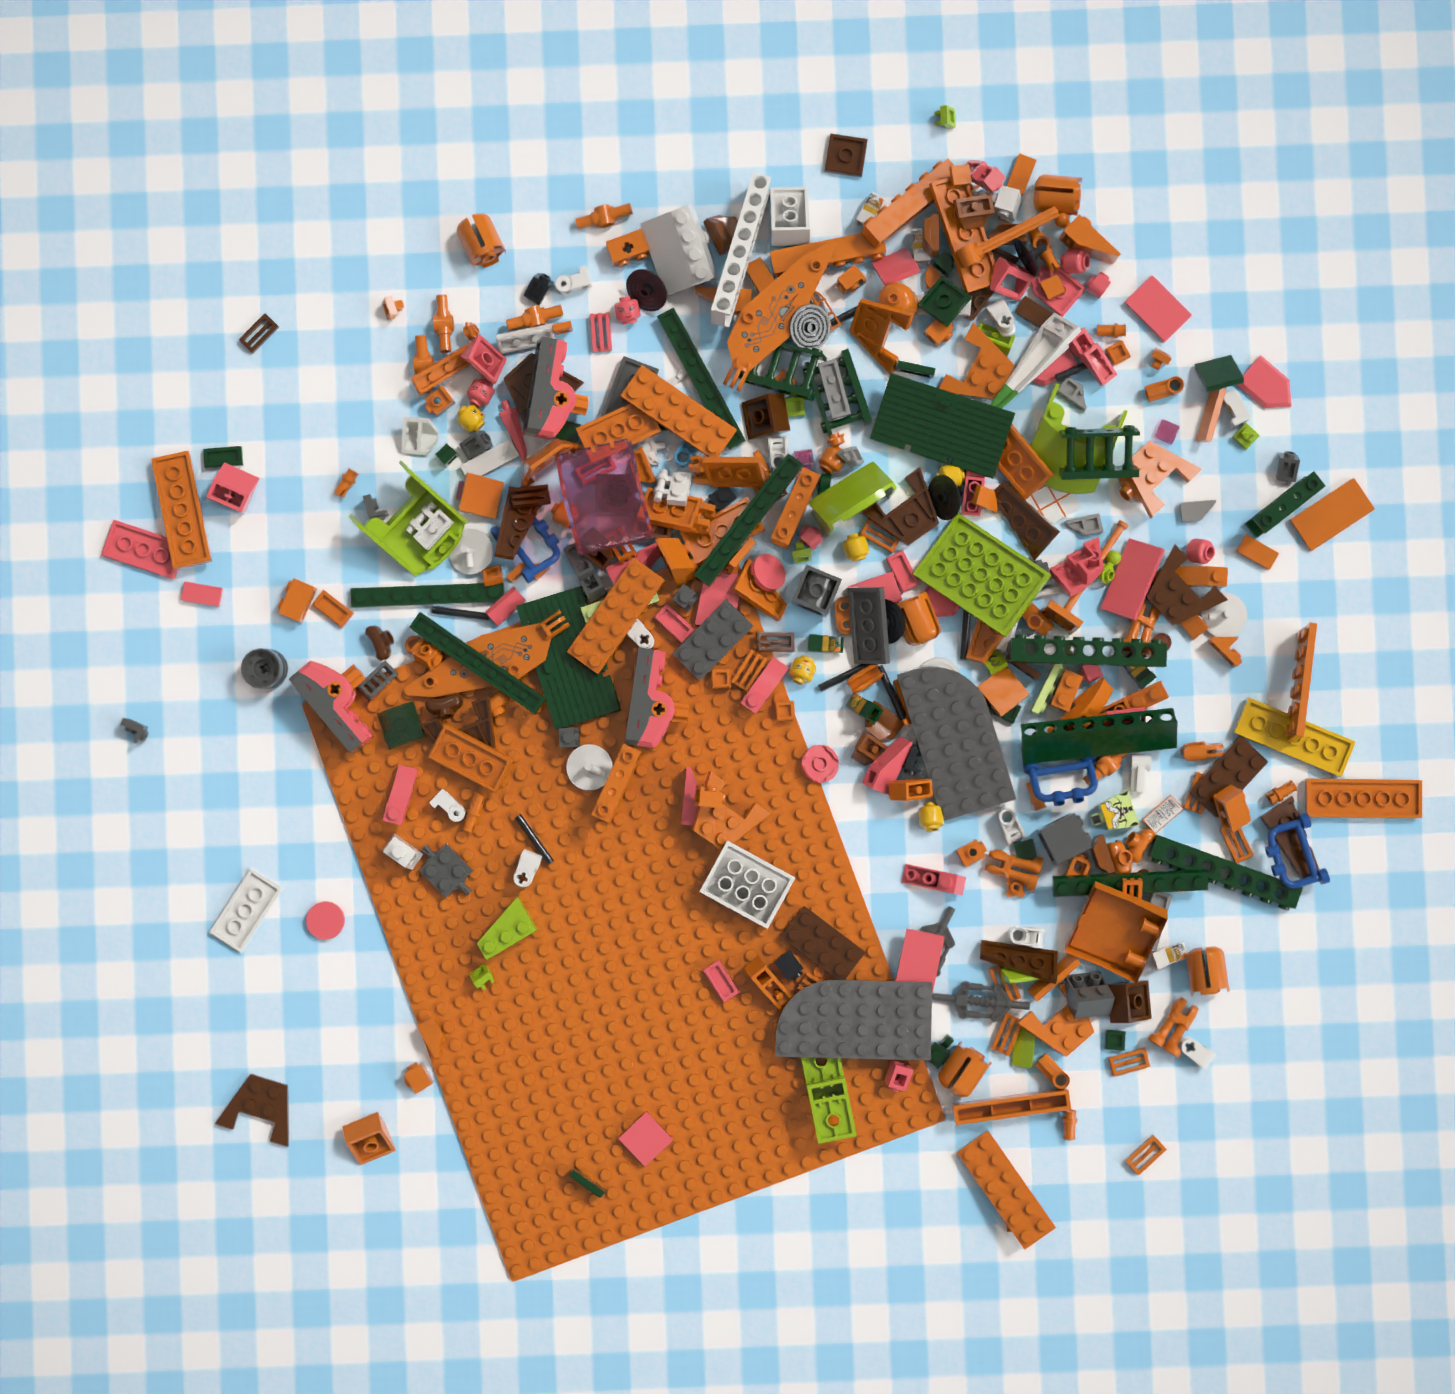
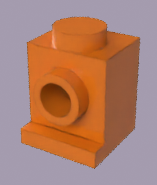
[836,264,867,294]
[424,385,455,417]
[410,637,444,671]
[694,785,725,808]
[955,839,987,867]
[1063,854,1092,876]

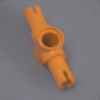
[575,203,633,230]
[1028,227,1061,274]
[433,294,454,353]
[506,304,564,331]
[413,335,434,394]
[1083,753,1128,786]

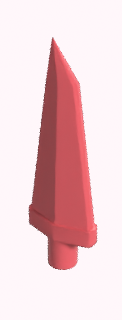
[499,400,527,464]

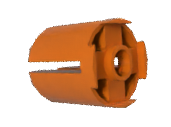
[1033,174,1083,216]
[456,213,506,269]
[896,592,941,646]
[1186,946,1230,996]
[938,1041,992,1097]

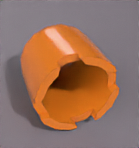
[878,282,919,316]

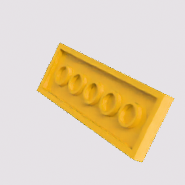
[1233,697,1356,777]

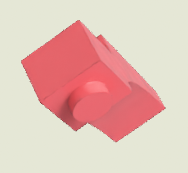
[965,160,1006,192]
[1068,327,1118,386]
[740,657,789,714]
[383,765,418,825]

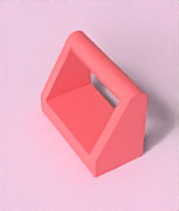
[990,257,1034,301]

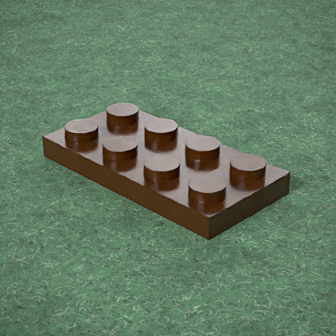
[1188,736,1268,818]
[781,906,866,980]

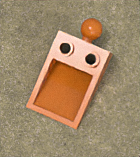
[1054,212,1121,265]

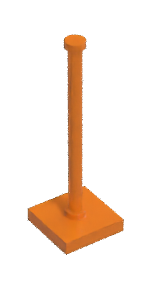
[1041,520,1128,634]

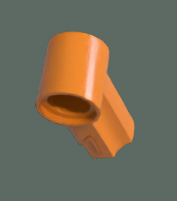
[1144,376,1184,402]
[1034,1053,1070,1089]

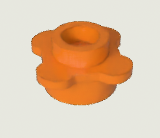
[463,322,480,341]
[826,432,845,447]
[1006,878,1025,897]

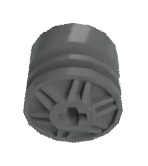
[241,648,289,689]

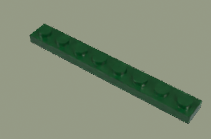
[657,307,746,450]
[694,453,804,587]
[350,583,504,608]
[409,612,546,714]
[1052,869,1208,897]

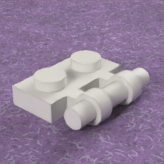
[653,469,693,506]
[406,501,454,551]

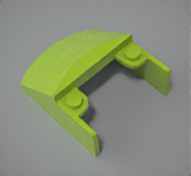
[1030,383,1128,494]
[348,460,467,577]
[808,461,897,538]

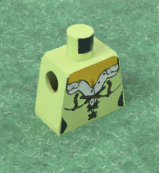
[1090,790,1139,830]

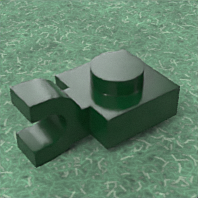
[927,1034,954,1069]

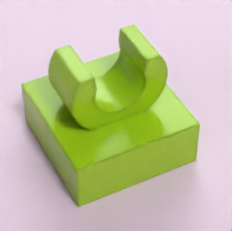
[934,105,956,129]
[1232,423,1260,450]
[792,541,812,564]
[469,963,494,990]

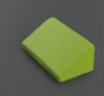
[973,322,1016,357]
[1000,968,1040,984]
[1011,1027,1035,1068]

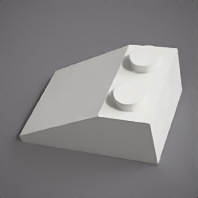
[770,186,810,246]

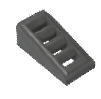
[357,660,399,702]

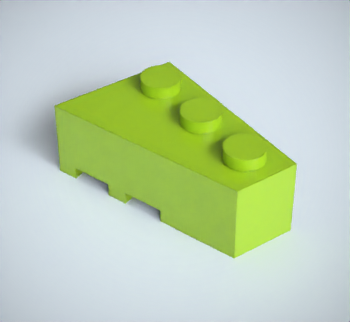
[477,896,538,960]

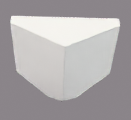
[401,416,438,455]

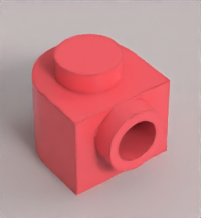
[1086,272,1111,299]
[798,525,823,551]
[1079,665,1103,683]

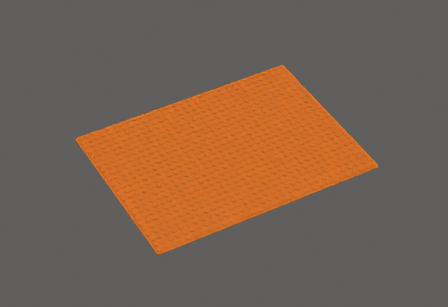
[302,558,945,1281]

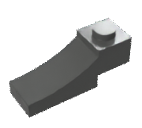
[563,542,608,602]

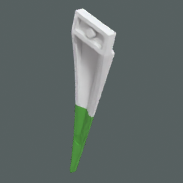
[990,313,1081,408]

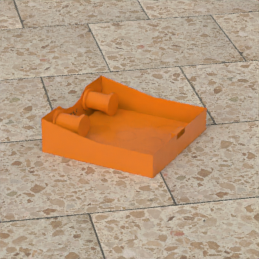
[1065,881,1168,984]

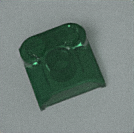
[377,701,426,750]

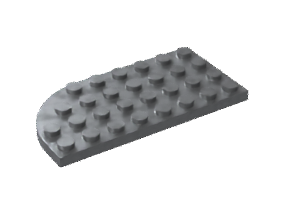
[897,666,1016,821]
[775,980,932,1061]

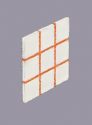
[1009,484,1081,524]

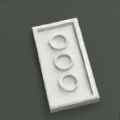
[209,867,284,953]

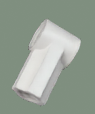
[1129,754,1151,792]

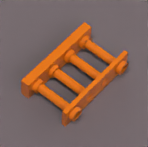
[770,467,820,550]
[591,744,643,823]

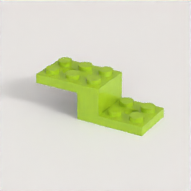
[801,1057,857,1144]

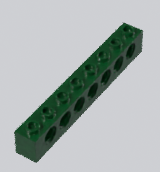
[1009,635,1167,668]
[1147,835,1303,911]

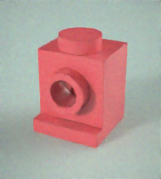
[884,1060,913,1092]

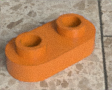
[834,596,851,635]

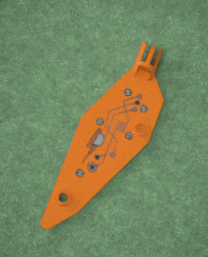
[723,243,835,392]
[404,610,570,697]

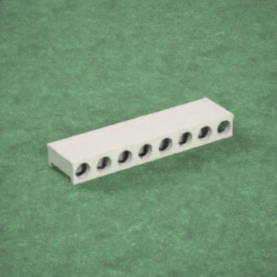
[710,171,772,328]

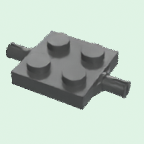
[419,843,474,898]

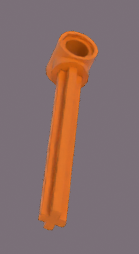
[956,206,1059,269]

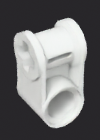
[985,299,1016,337]
[768,435,788,472]
[627,619,655,649]
[997,807,1026,846]
[513,849,542,887]
[1007,926,1046,949]
[1178,1036,1217,1070]

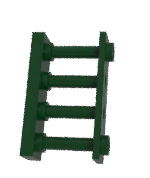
[739,343,827,402]
[802,349,872,438]
[1059,425,1140,480]
[1244,471,1326,538]

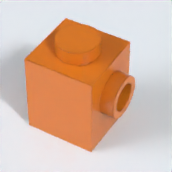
[923,320,954,347]
[403,1062,434,1094]

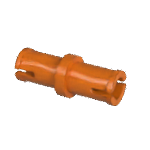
[462,793,486,833]

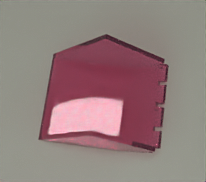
[555,438,654,555]

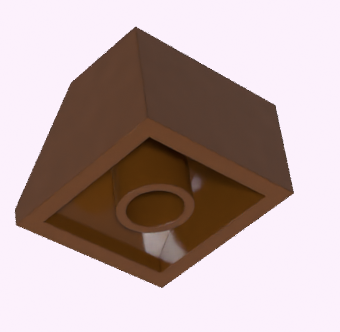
[741,393,791,440]
[1108,980,1152,1023]

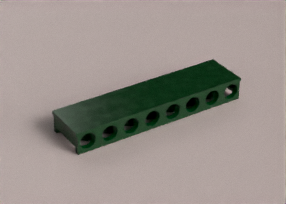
[1020,708,1178,764]

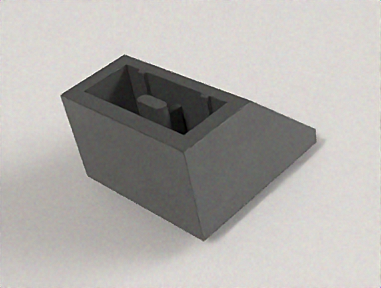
[1064,971,1115,1019]

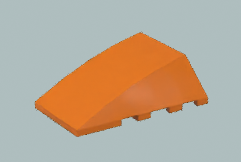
[520,438,584,487]

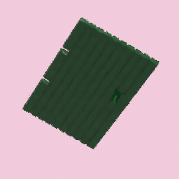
[870,373,1015,479]
[516,586,621,730]

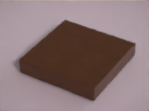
[824,133,868,178]

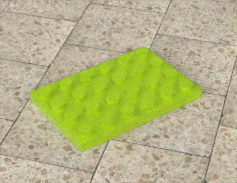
[913,513,1051,638]

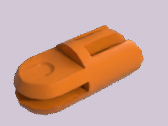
[1180,741,1224,761]

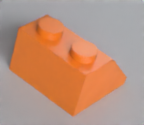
[655,538,698,587]
[342,1112,396,1165]

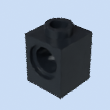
[774,950,804,980]

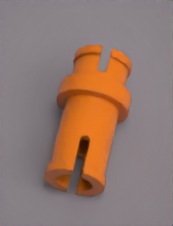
[1097,323,1126,338]
[333,468,359,498]
[1266,780,1297,805]
[1025,782,1047,811]
[1062,1109,1078,1140]

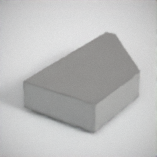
[1057,377,1087,412]
[837,446,864,468]
[1179,500,1216,522]
[1064,513,1104,536]

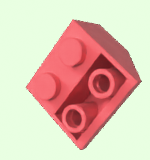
[206,462,260,513]

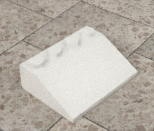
[640,204,718,296]
[699,841,795,929]

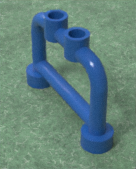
[490,518,560,584]
[1023,757,1098,806]
[1265,813,1330,889]

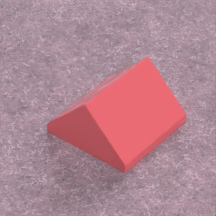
[460,334,507,384]

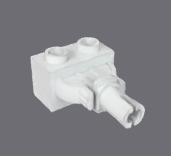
[971,185,1022,223]

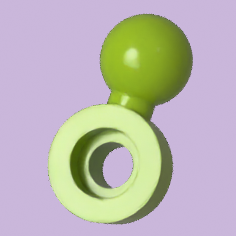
[1096,550,1121,584]

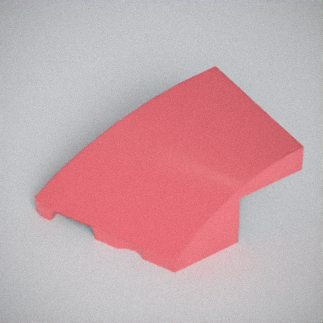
[1049,537,1104,597]

